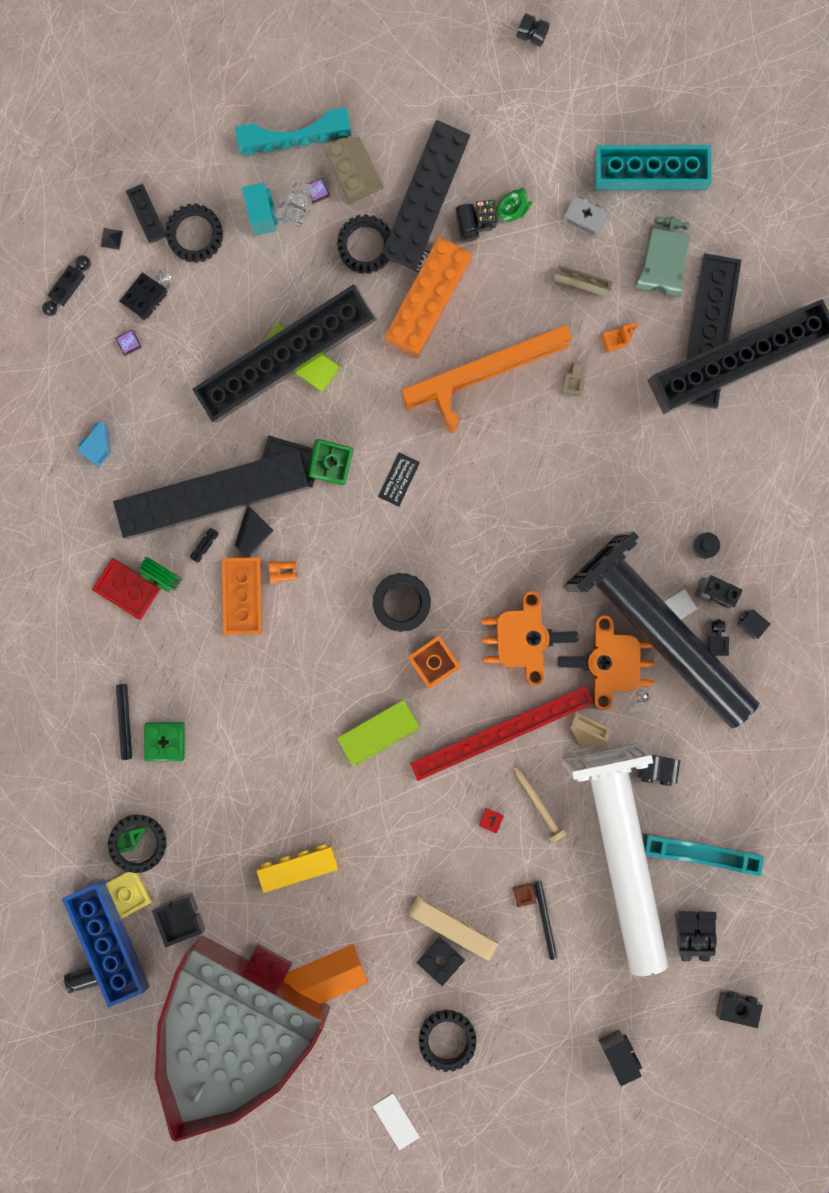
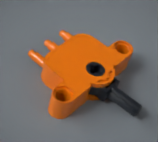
[481,591,579,686]
[557,615,654,710]

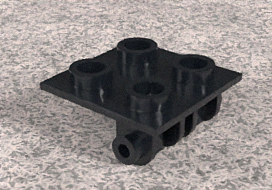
[119,272,168,321]

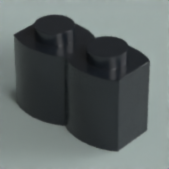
[637,755,681,786]

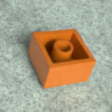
[407,636,461,689]

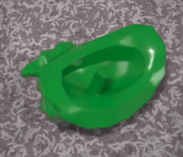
[496,187,533,222]

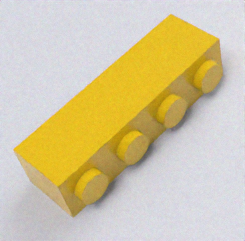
[257,843,339,893]

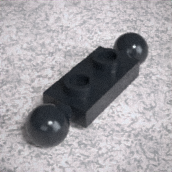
[42,255,91,316]

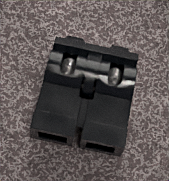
[675,911,717,962]

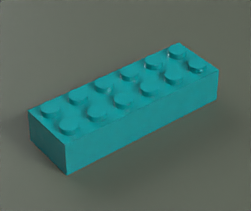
[594,145,712,191]

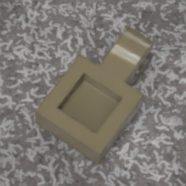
[562,361,585,396]

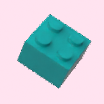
[242,182,279,236]

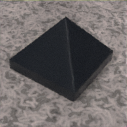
[101,228,123,250]

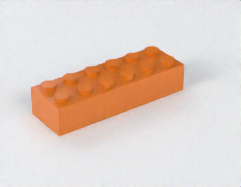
[385,237,473,359]

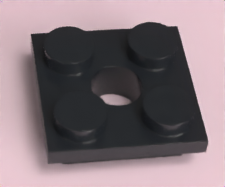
[416,936,465,986]

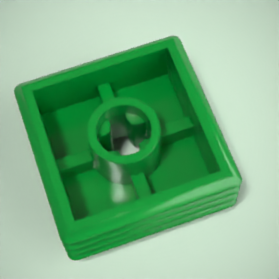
[307,439,354,485]
[138,557,182,593]
[144,722,185,762]

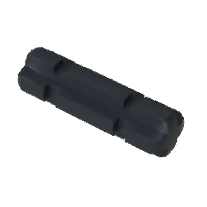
[190,528,219,563]

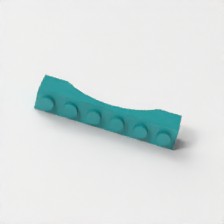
[235,107,351,156]
[643,833,764,876]

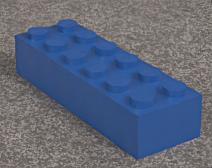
[62,879,150,1008]

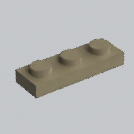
[554,265,612,297]

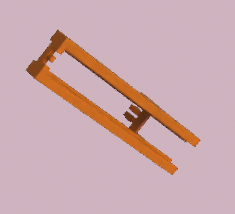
[401,325,573,433]

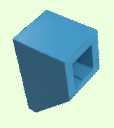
[77,421,111,467]

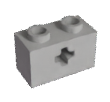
[563,196,608,238]

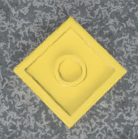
[106,872,153,919]

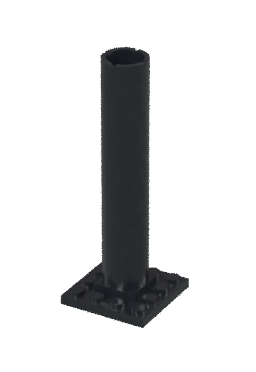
[563,531,760,728]

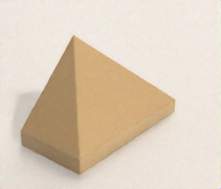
[571,712,611,747]

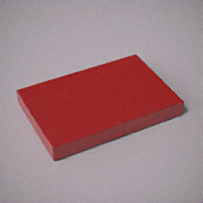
[92,558,161,620]

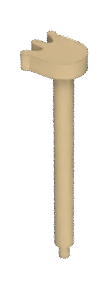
[514,767,567,843]

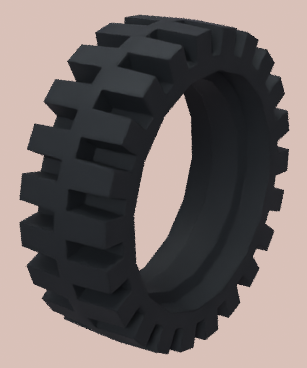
[165,203,223,263]
[337,214,391,274]
[108,815,167,873]
[419,1010,477,1072]

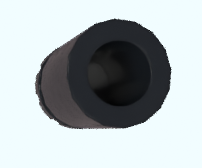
[455,204,480,242]
[64,967,98,993]

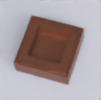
[513,883,536,907]

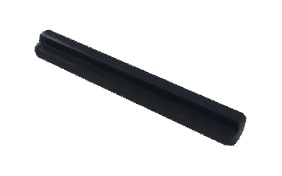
[116,684,132,760]

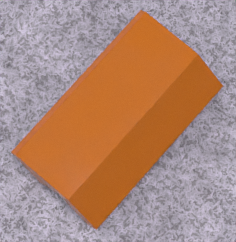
[284,944,368,1004]

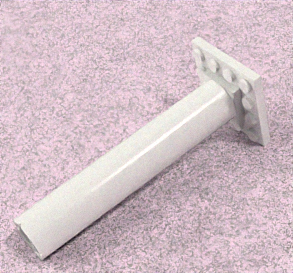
[562,744,668,976]

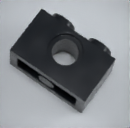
[716,991,763,1029]

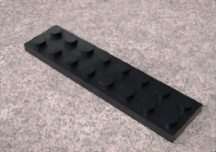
[381,119,470,271]
[686,253,742,409]

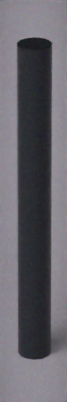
[534,881,557,960]

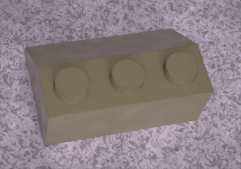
[324,137,384,204]

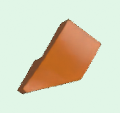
[600,322,638,353]

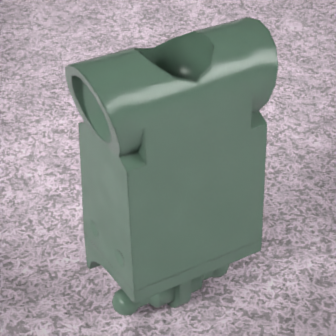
[635,216,691,297]

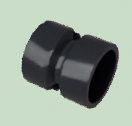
[516,13,550,47]

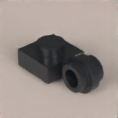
[708,619,729,656]

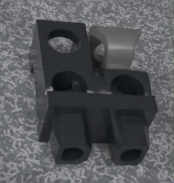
[695,575,743,609]

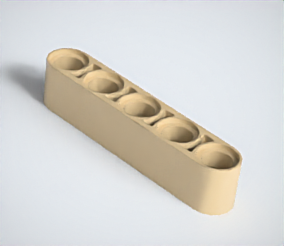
[407,896,499,961]

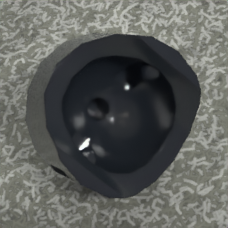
[693,532,720,559]

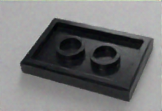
[262,435,315,488]

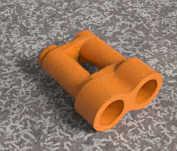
[269,561,297,584]

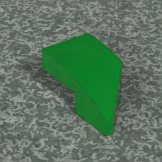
[118,827,146,853]

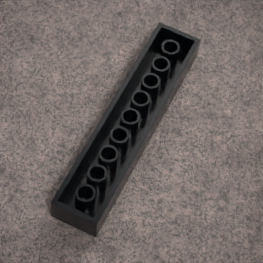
[192,284,377,422]
[647,299,829,415]
[113,449,311,539]

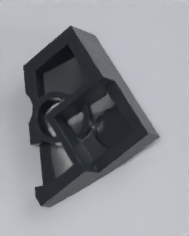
[234,506,274,558]

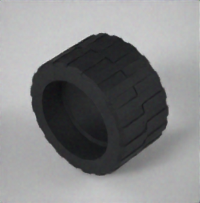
[372,573,431,632]

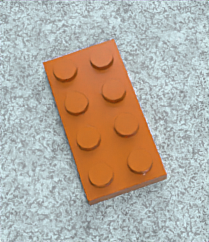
[222,557,262,635]

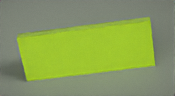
[264,322,342,391]
[337,700,421,767]

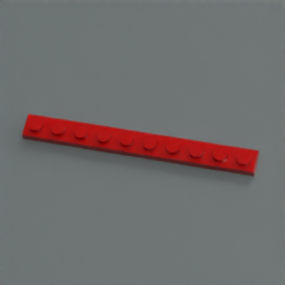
[410,686,594,781]

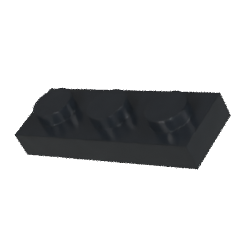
[126,183,166,244]

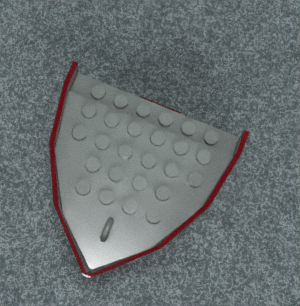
[155,936,330,1142]

